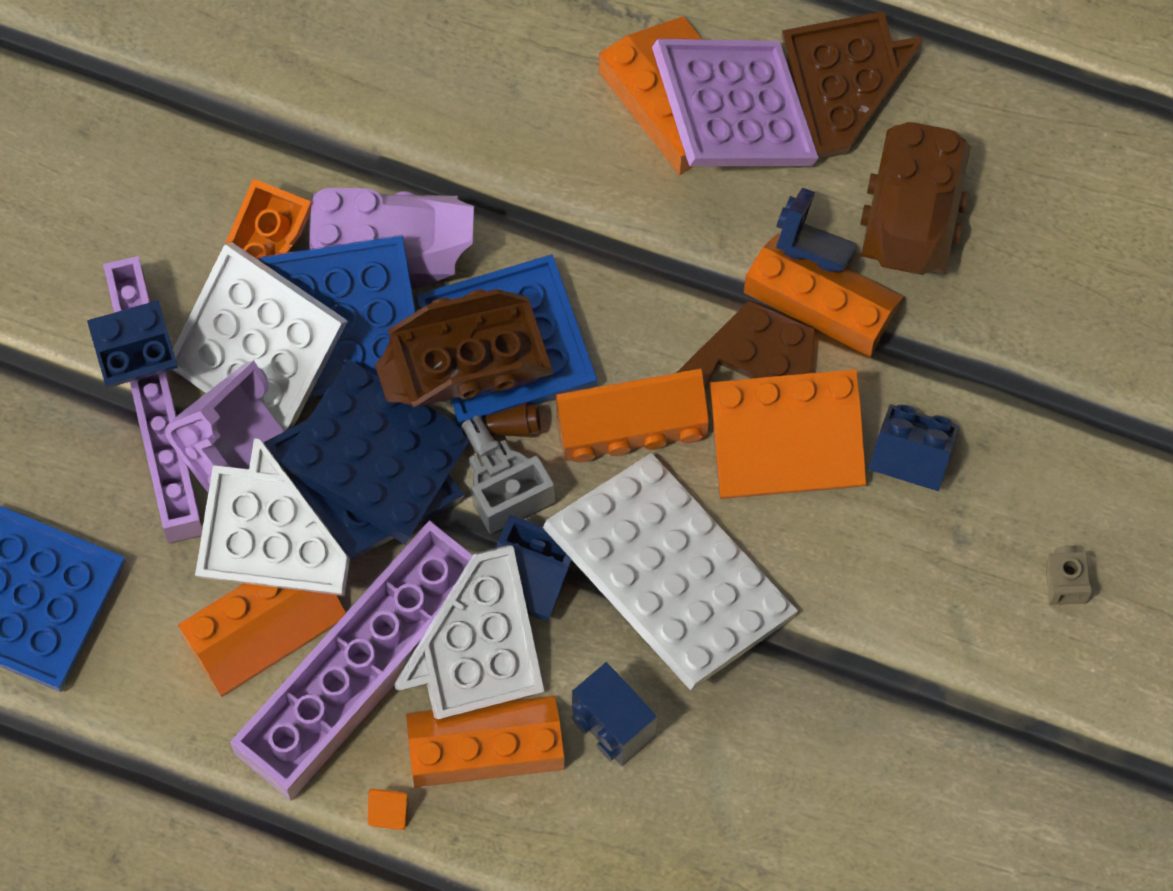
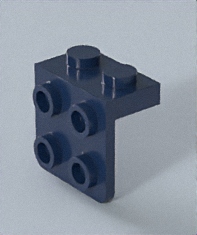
[776,187,857,272]

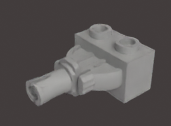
[461,415,555,534]

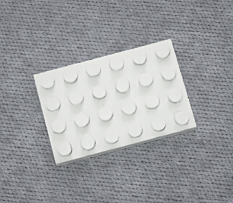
[543,453,798,691]

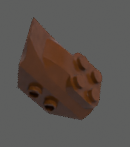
[860,122,971,275]
[375,289,554,408]

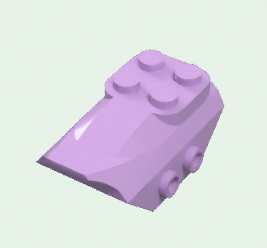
[310,188,474,288]

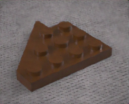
[782,11,922,158]

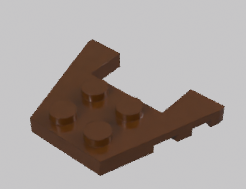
[676,301,814,390]

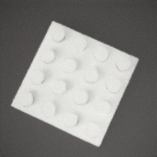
[173,242,348,431]

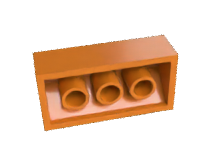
[744,233,904,357]
[556,369,709,463]
[178,584,346,697]
[406,696,564,788]

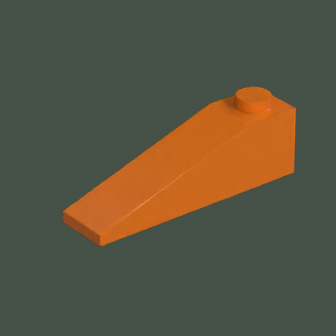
[225,179,313,260]

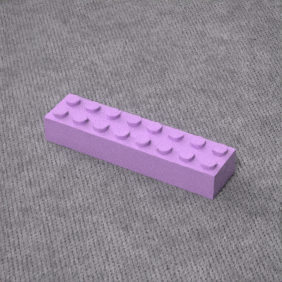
[230,521,473,801]

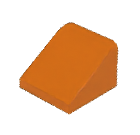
[367,788,409,830]

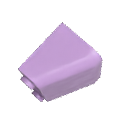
[165,360,284,493]

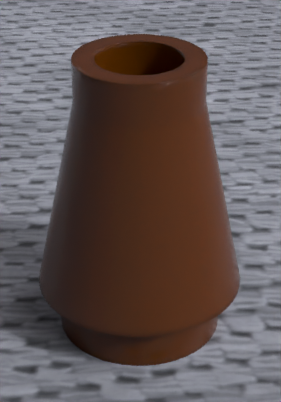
[486,402,541,438]

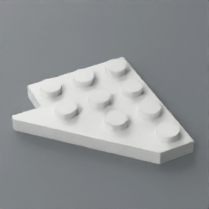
[195,438,350,596]
[394,545,545,719]

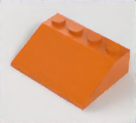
[599,16,702,175]
[710,369,866,499]

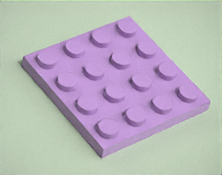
[652,39,819,166]

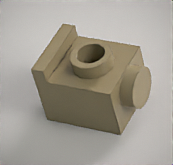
[1045,546,1092,605]

